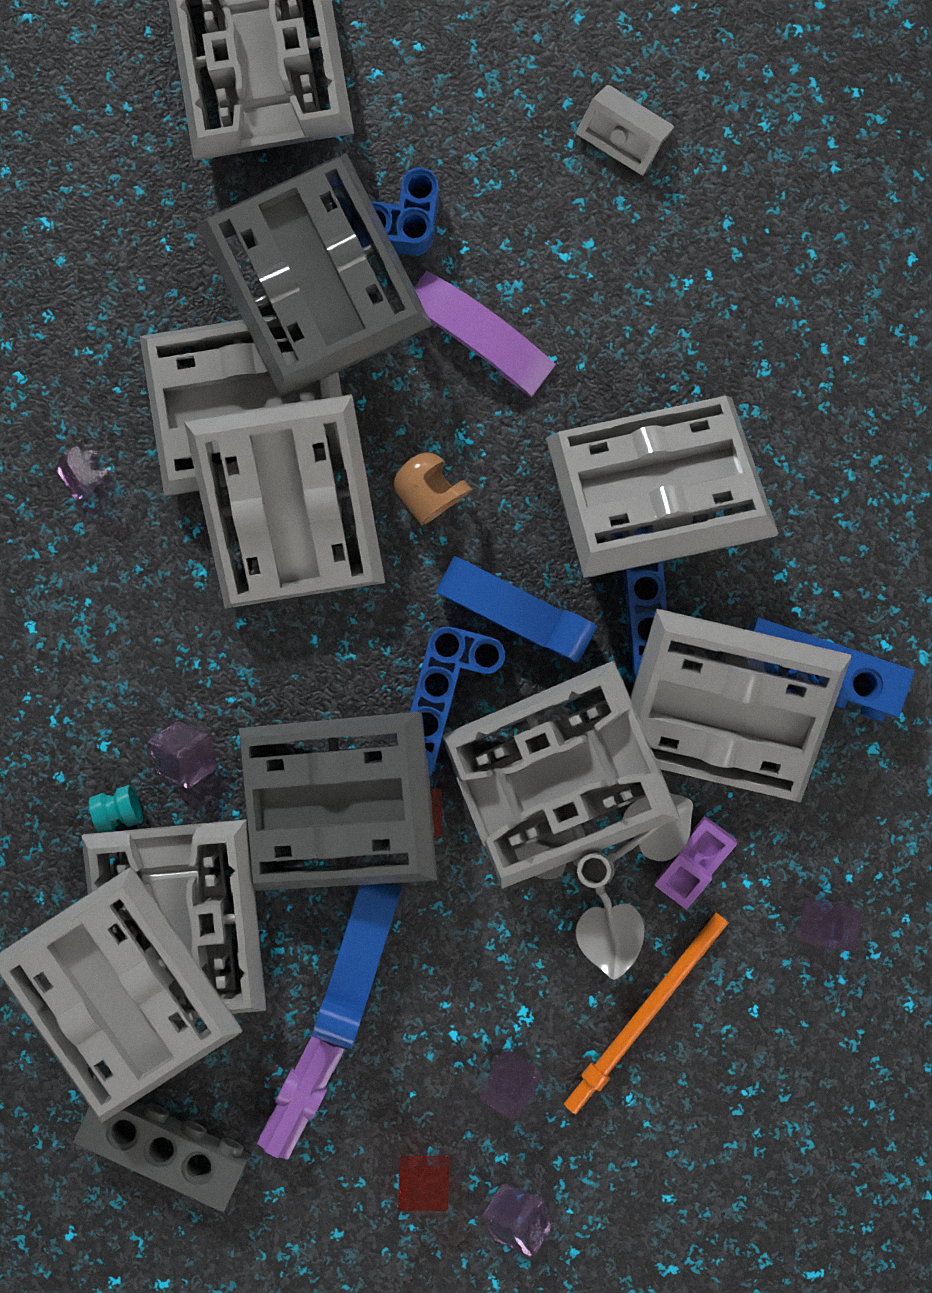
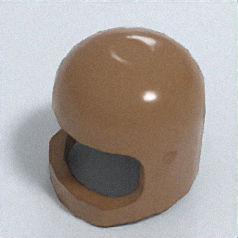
[394,452,473,525]

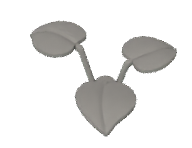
[515,794,693,980]

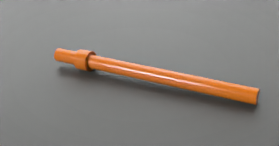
[564,913,729,1115]

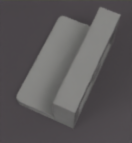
[575,85,674,176]

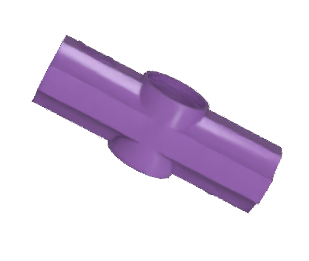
[257,1037,345,1159]

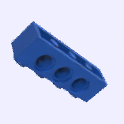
[747,617,915,722]

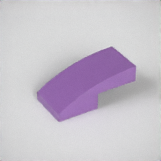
[654,815,737,910]

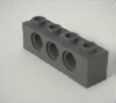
[73,1101,250,1213]

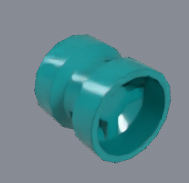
[89,784,143,833]

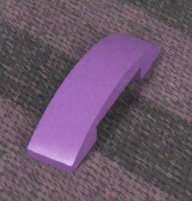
[414,271,555,398]

